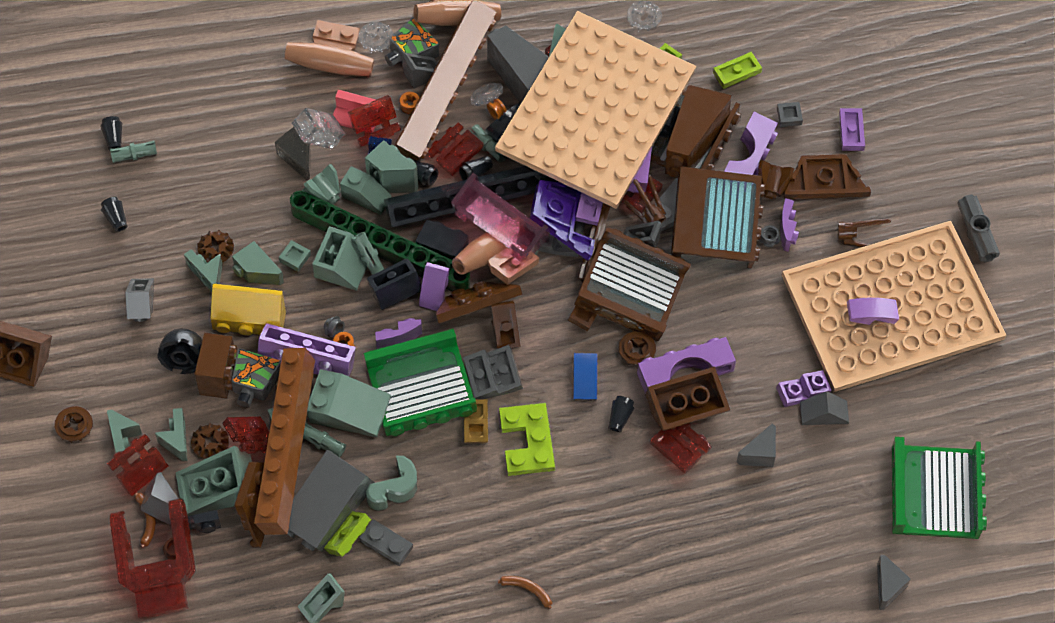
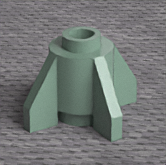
[302,164,341,205]

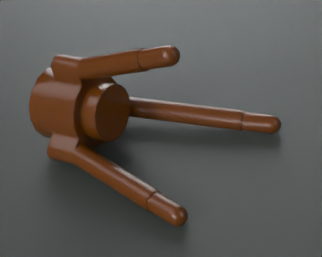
[624,175,666,224]
[838,219,892,247]

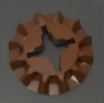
[197,230,234,262]
[619,331,656,366]
[55,406,93,443]
[191,422,229,459]

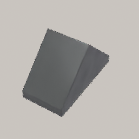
[402,53,437,89]
[624,221,661,247]
[800,391,849,425]
[737,423,776,467]
[140,472,185,525]
[877,555,911,610]

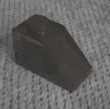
[275,126,311,181]

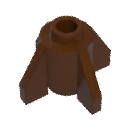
[758,160,794,199]

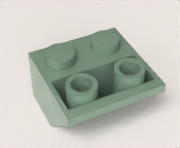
[365,140,418,193]
[312,226,371,291]

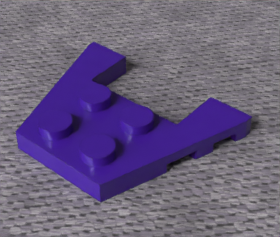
[530,180,595,260]

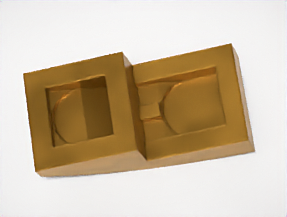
[464,399,488,443]

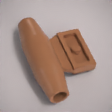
[413,0,501,26]
[285,20,374,76]
[452,218,539,285]

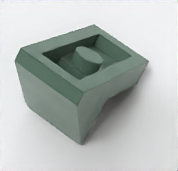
[184,249,222,292]
[155,408,188,461]
[107,409,142,462]
[298,573,345,623]

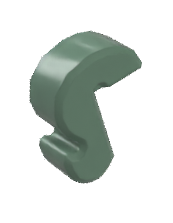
[366,456,417,510]

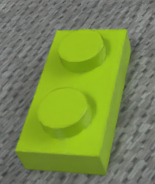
[713,52,762,89]
[324,511,371,557]

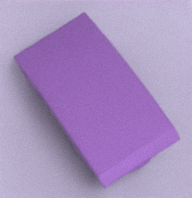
[780,199,799,252]
[419,262,449,311]
[847,298,899,325]
[375,318,422,349]
[776,371,832,407]

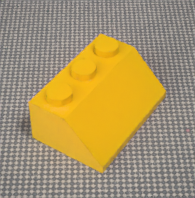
[211,284,286,336]

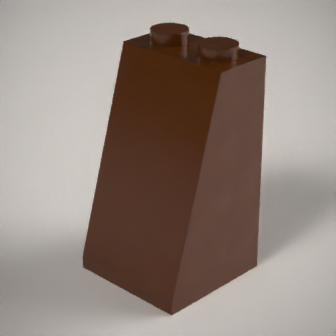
[665,84,732,178]

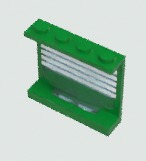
[364,329,477,436]
[892,436,987,539]

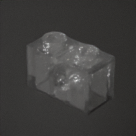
[292,108,345,149]

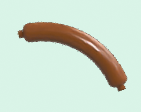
[134,492,156,548]
[498,576,552,609]

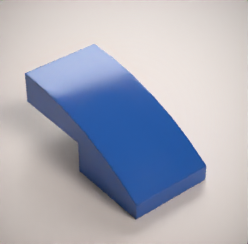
[573,353,597,400]

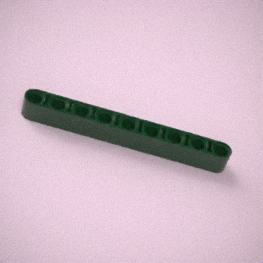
[290,191,470,292]

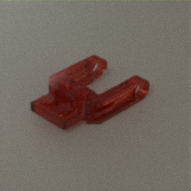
[110,498,196,619]

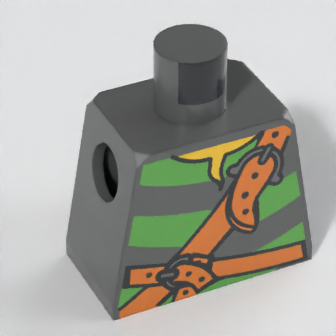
[384,17,439,67]
[232,349,281,408]

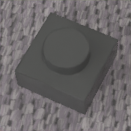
[777,102,803,127]

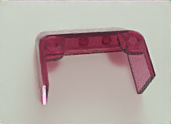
[451,173,550,262]

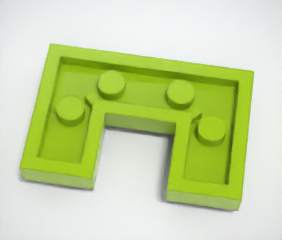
[499,403,555,476]

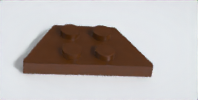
[784,154,871,199]
[436,281,522,323]
[234,462,265,548]

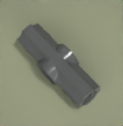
[957,194,1000,262]

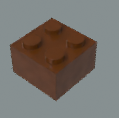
[195,332,237,399]

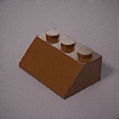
[0,321,52,387]
[645,367,730,431]

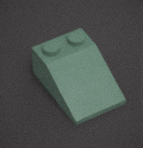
[307,369,391,437]
[176,446,252,517]

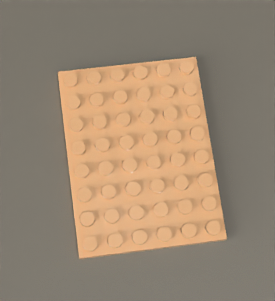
[495,11,696,209]
[782,221,1006,392]

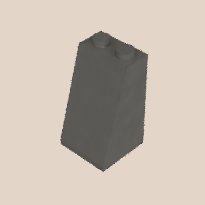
[487,25,549,104]
[288,449,375,551]

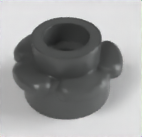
[759,225,781,247]
[324,316,345,337]

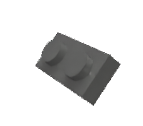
[359,519,413,566]

